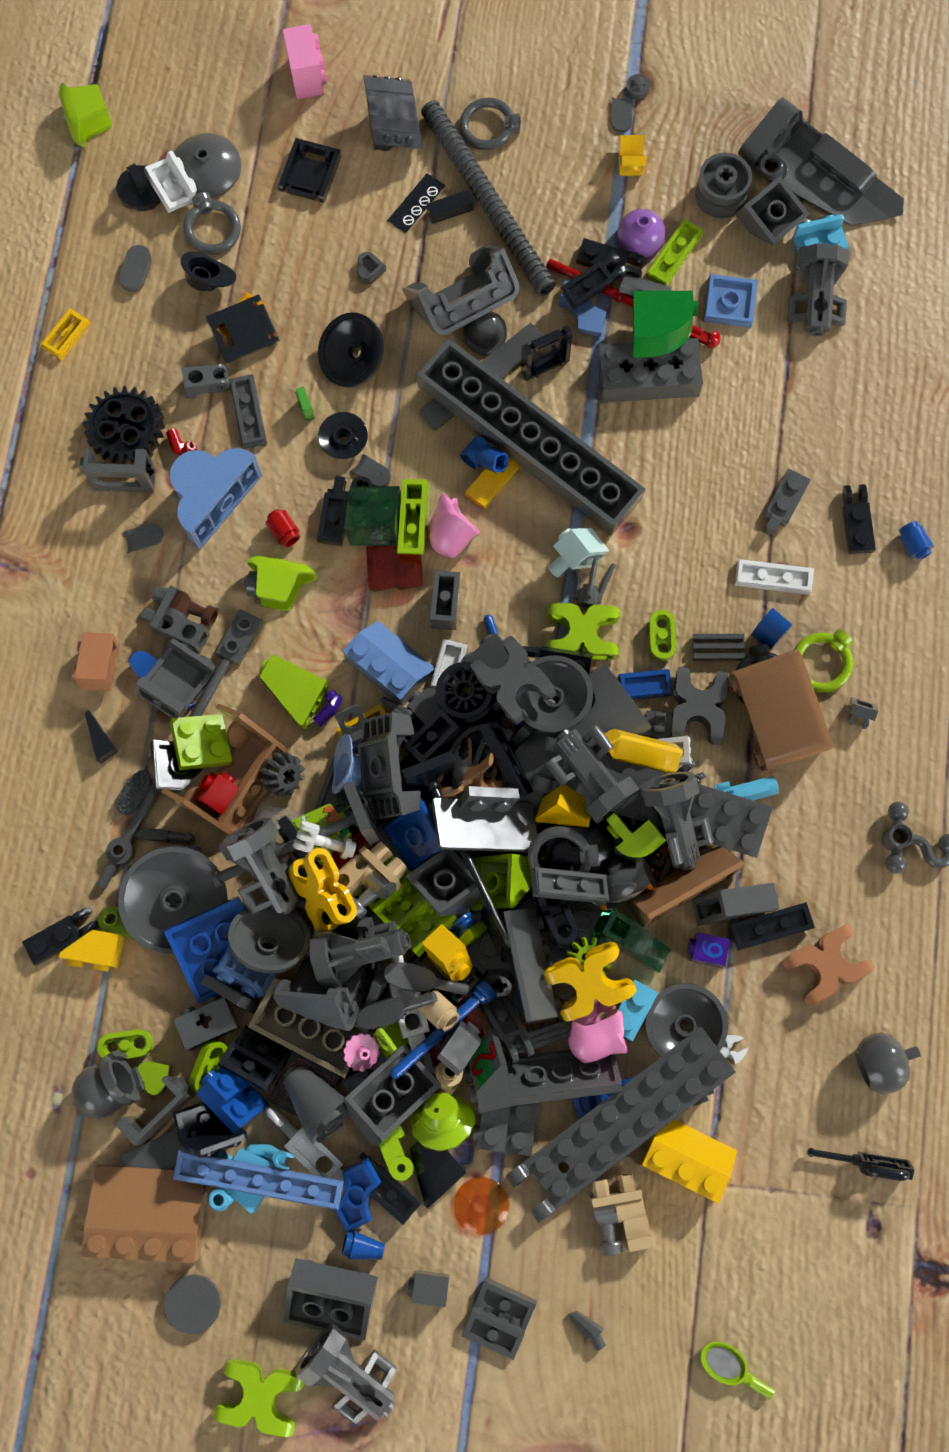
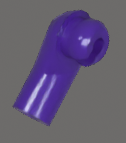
[313,690,342,727]

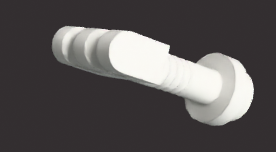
[293,821,356,859]

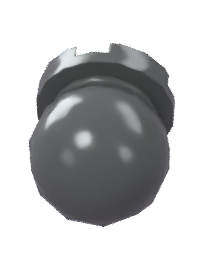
[71,1051,144,1120]

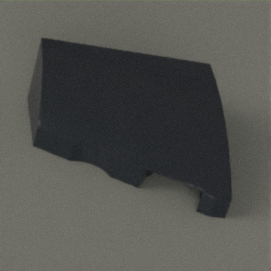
[410,1141,467,1209]

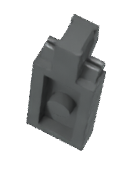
[764,468,811,536]

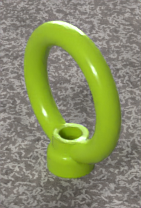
[794,629,853,693]

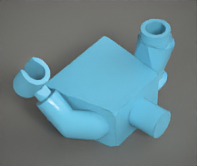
[209,1144,294,1214]

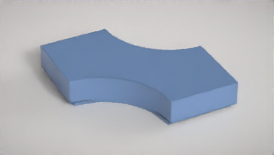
[559,281,607,337]

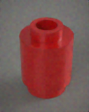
[265,509,301,548]

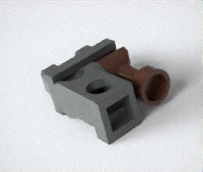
[141,585,219,654]

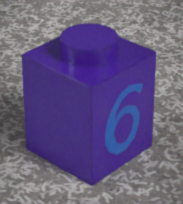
[687,932,730,968]

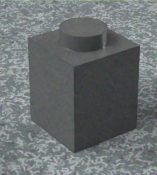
[407,1270,450,1307]

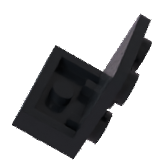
[172,1102,248,1158]

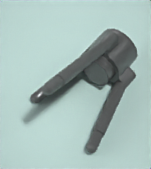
[574,557,616,608]

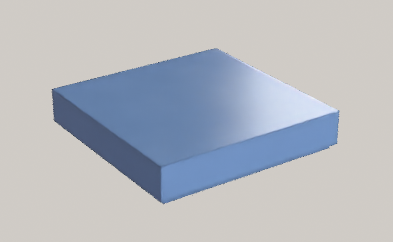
[703,274,758,328]

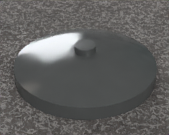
[118,846,228,954]

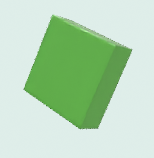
[295,386,314,421]

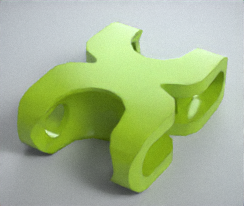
[545,603,621,661]
[213,1359,305,1437]

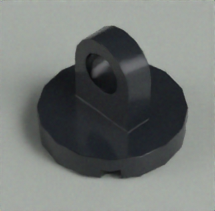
[116,163,161,212]

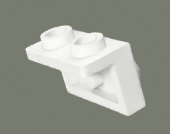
[144,150,197,213]

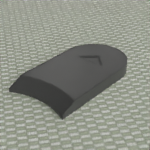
[611,97,633,132]
[350,454,391,488]
[122,524,164,553]

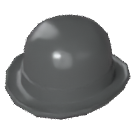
[463,311,507,355]

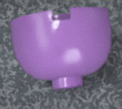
[617,209,665,259]

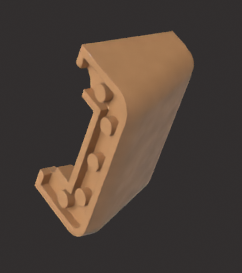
[728,649,832,772]

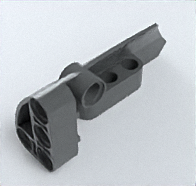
[501,663,652,817]

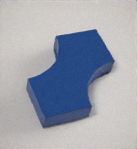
[334,1157,381,1233]

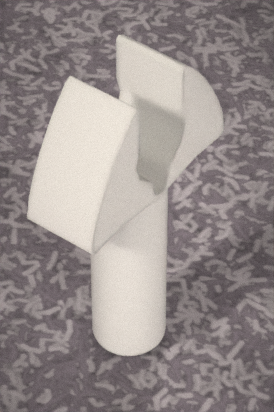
[720,1035,748,1064]

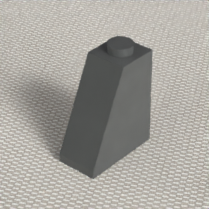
[692,883,779,926]

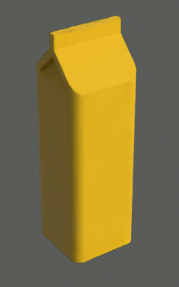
[604,729,683,773]

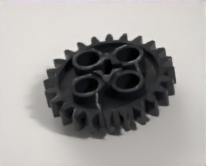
[83,386,165,464]

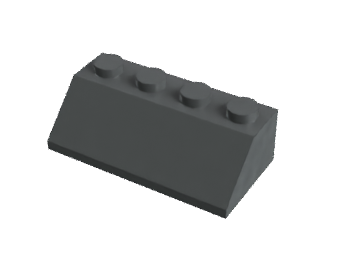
[503,909,562,1025]

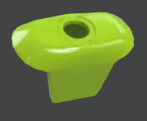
[58,82,112,148]
[246,556,318,612]

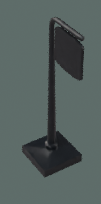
[401,751,511,962]

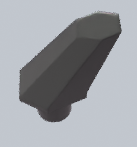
[568,1311,606,1351]

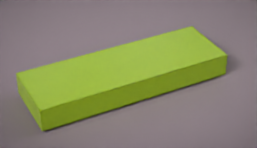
[646,219,704,286]

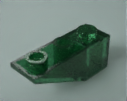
[591,909,671,973]

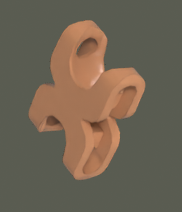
[782,924,875,1006]

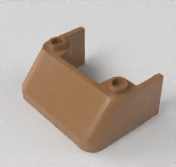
[161,703,288,835]

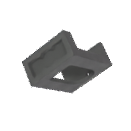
[80,448,156,492]

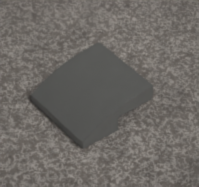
[462,1277,537,1360]

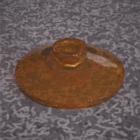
[454,1177,509,1235]

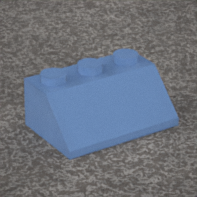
[342,621,435,706]

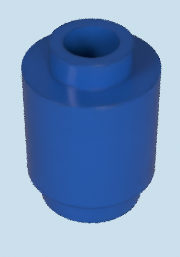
[899,521,934,560]

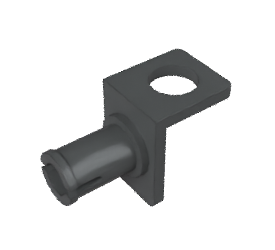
[335,704,365,755]

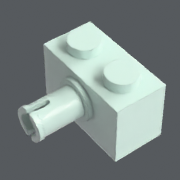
[548,528,610,577]

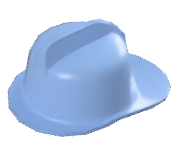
[332,734,362,795]

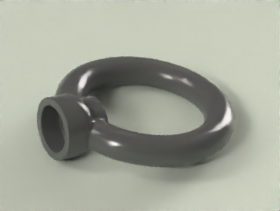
[459,98,521,150]
[183,192,241,254]
[527,827,599,873]

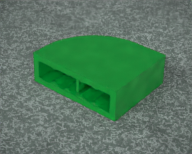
[633,291,698,358]

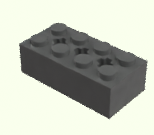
[597,338,703,403]

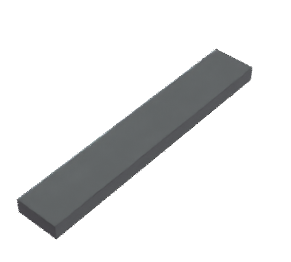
[419,323,543,431]

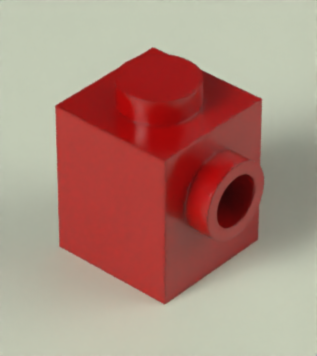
[195,771,240,815]

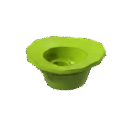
[411,1092,475,1151]

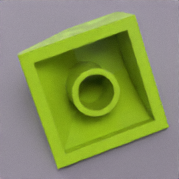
[471,854,532,911]

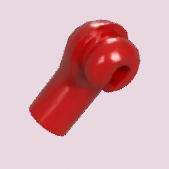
[166,429,197,456]

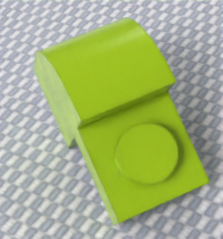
[606,812,667,858]

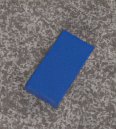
[618,669,673,700]

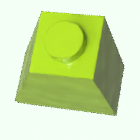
[259,654,329,731]

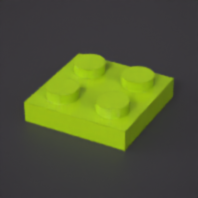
[170,714,232,770]

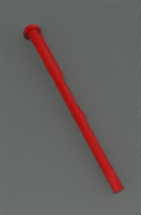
[546,258,721,348]

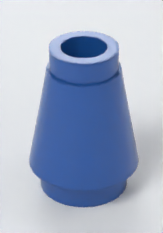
[342,1231,385,1260]

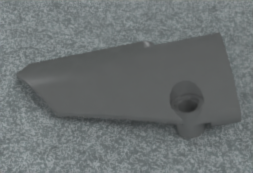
[738,97,904,226]

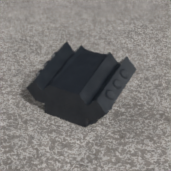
[363,75,423,151]

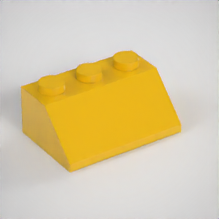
[639,1120,737,1204]

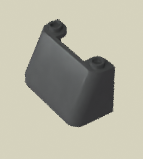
[402,245,520,335]
[273,914,381,1031]

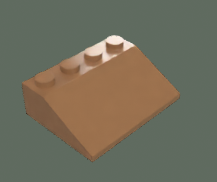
[626,845,745,928]
[82,1165,206,1263]

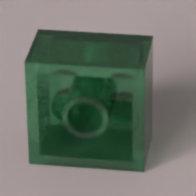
[344,486,401,546]

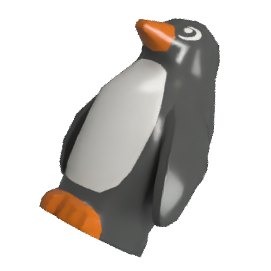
[591,857,657,912]

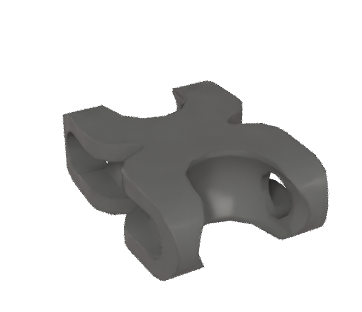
[471,636,556,725]
[671,666,728,745]

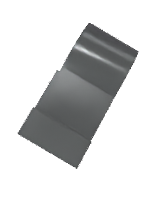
[181,365,230,399]

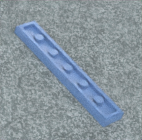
[173,1150,344,1210]

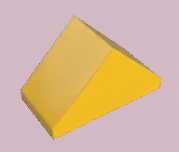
[536,785,591,827]

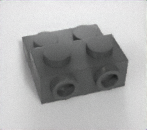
[472,1102,539,1156]

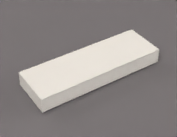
[734,559,814,595]

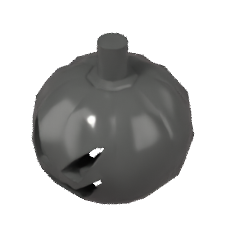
[855,1032,921,1094]

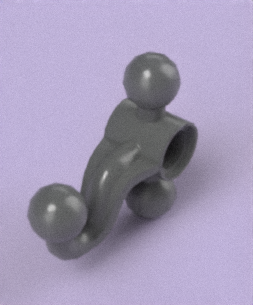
[881,801,949,874]

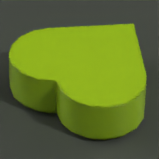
[459,920,488,948]
[138,1061,172,1095]

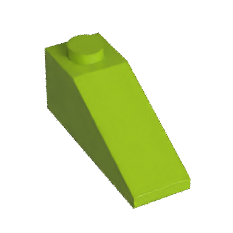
[397,479,431,555]

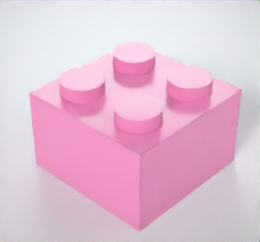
[283,24,327,99]

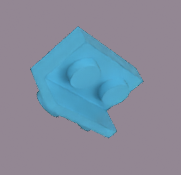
[792,214,849,253]

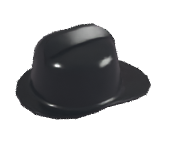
[180,251,236,291]

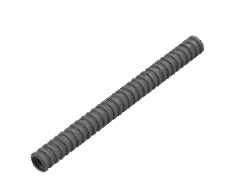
[421,100,556,296]

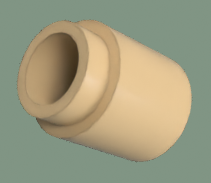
[419,990,460,1031]
[433,1062,463,1094]

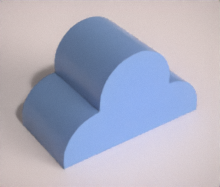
[170,448,262,550]

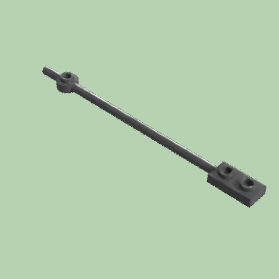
[96,609,263,889]

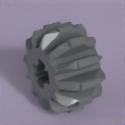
[260,752,305,797]

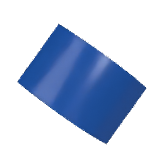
[751,608,792,651]

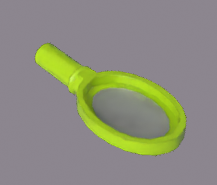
[700,1341,775,1400]

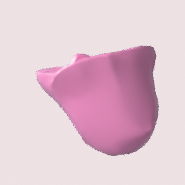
[427,493,480,558]
[568,999,627,1064]

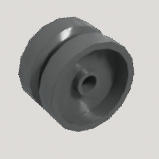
[695,152,752,218]

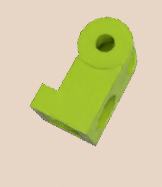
[379,1124,414,1181]

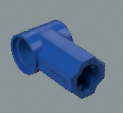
[460,435,509,473]

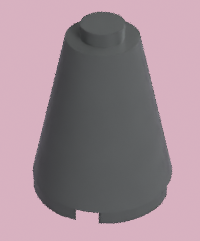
[283,1065,351,1145]

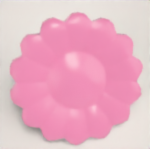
[343,1033,380,1072]

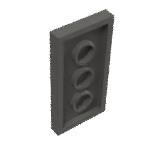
[505,1049,622,1106]

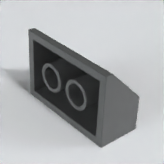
[343,1044,441,1148]
[283,1258,378,1340]

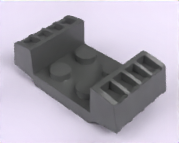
[358,712,420,820]

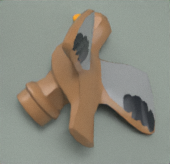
[440,737,502,799]

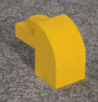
[618,135,646,176]

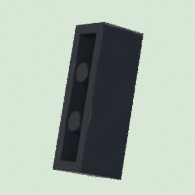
[426,190,474,224]

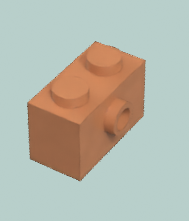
[72,632,119,691]

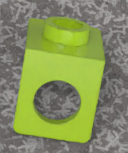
[372,1020,411,1059]

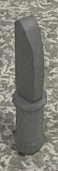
[135,828,194,844]

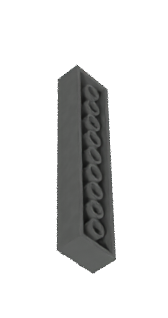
[417,338,646,536]

